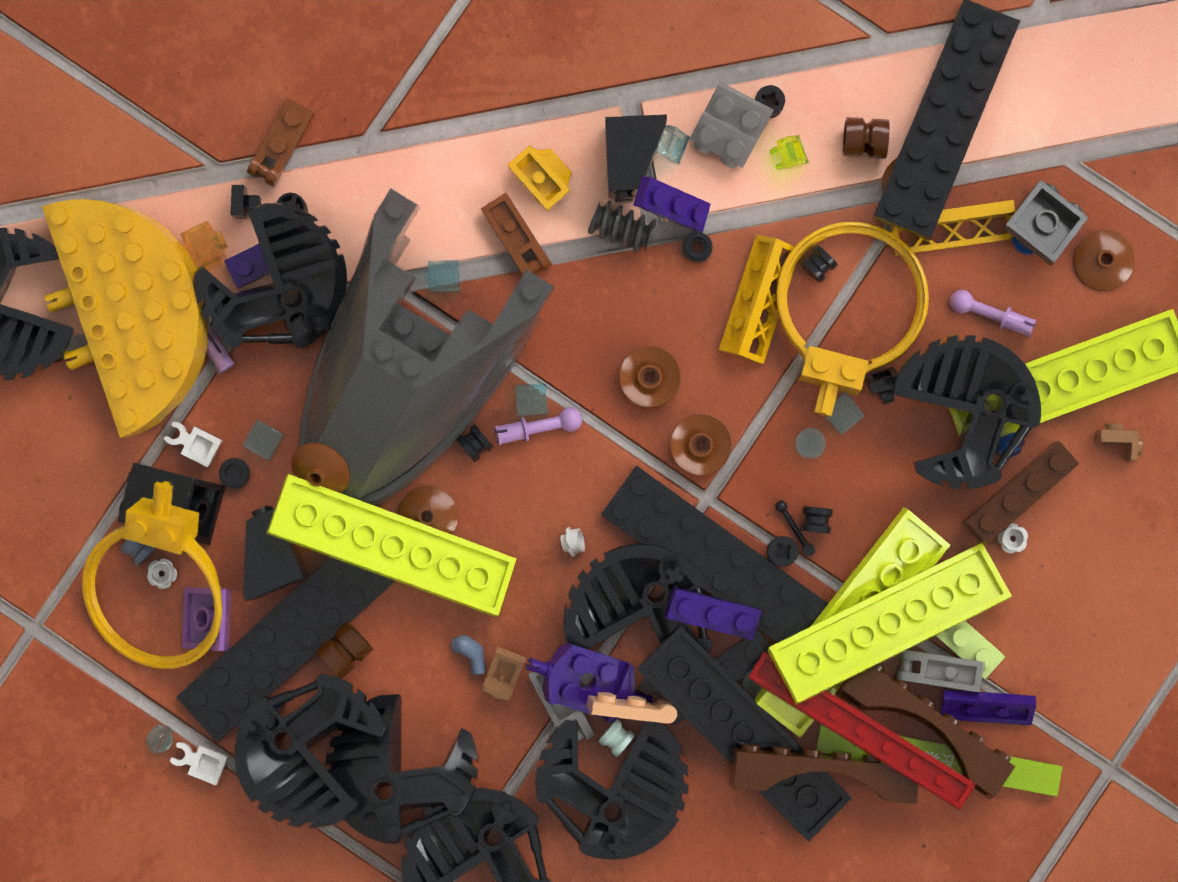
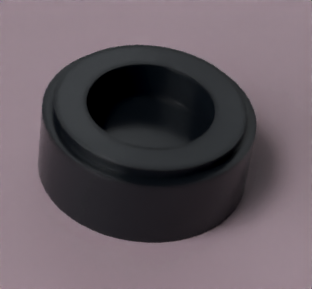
[219,458,251,489]

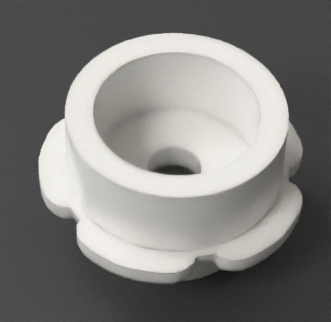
[998,523,1028,554]
[561,527,585,557]
[147,559,177,589]

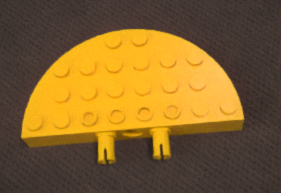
[42,199,210,438]

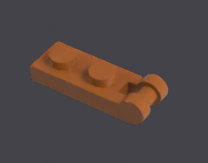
[247,98,315,187]
[480,193,552,275]

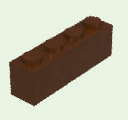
[962,441,1079,545]

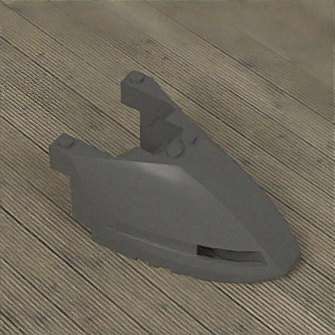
[298,188,555,506]

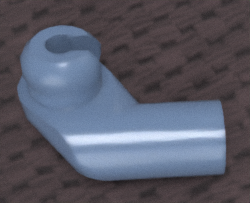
[451,635,486,675]

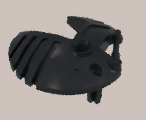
[194,203,347,348]
[0,228,74,380]
[892,335,1041,489]
[563,544,712,695]
[234,674,386,828]
[325,694,478,844]
[535,720,689,859]
[401,788,552,882]

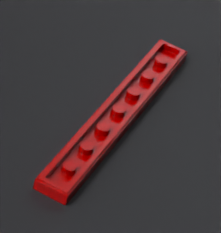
[747,652,976,810]

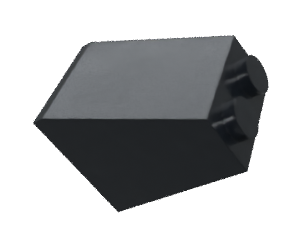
[605,114,667,203]
[117,462,225,545]
[243,505,309,601]

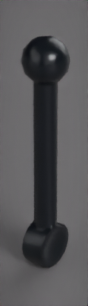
[775,500,815,556]

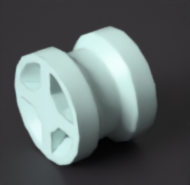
[598,719,636,757]

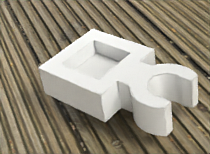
[164,422,223,468]
[170,742,229,785]

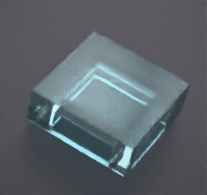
[656,125,690,165]
[428,260,460,292]
[515,383,548,417]
[825,393,865,435]
[242,420,285,461]

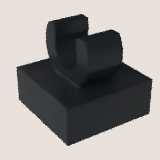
[230,185,262,219]
[865,367,897,404]

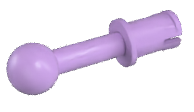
[949,290,1036,338]
[494,408,582,445]

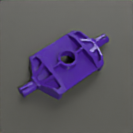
[526,643,652,723]

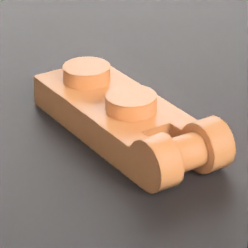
[586,692,677,724]

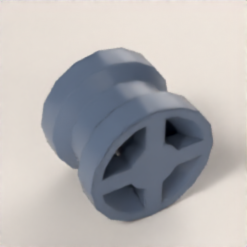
[120,540,157,567]

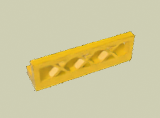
[890,200,1015,256]
[718,235,796,364]

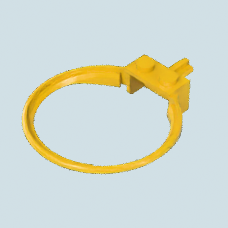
[776,222,929,417]
[82,481,222,669]

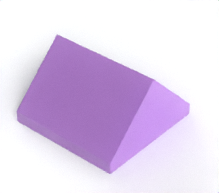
[182,587,232,651]

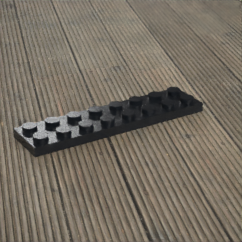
[873,0,1021,241]
[601,465,828,643]
[176,557,395,742]
[636,625,852,842]

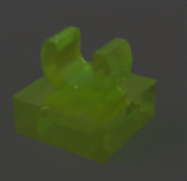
[769,135,809,170]

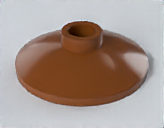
[1073,230,1135,291]
[619,346,680,407]
[670,414,732,476]
[291,442,350,493]
[398,486,458,534]

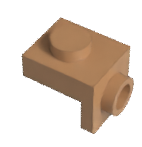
[1096,424,1143,462]
[481,647,526,701]

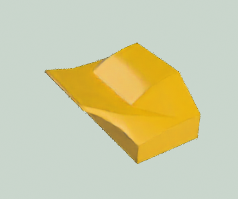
[507,145,572,212]

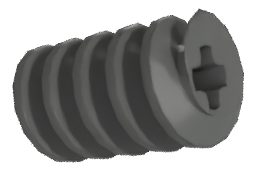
[588,200,657,253]

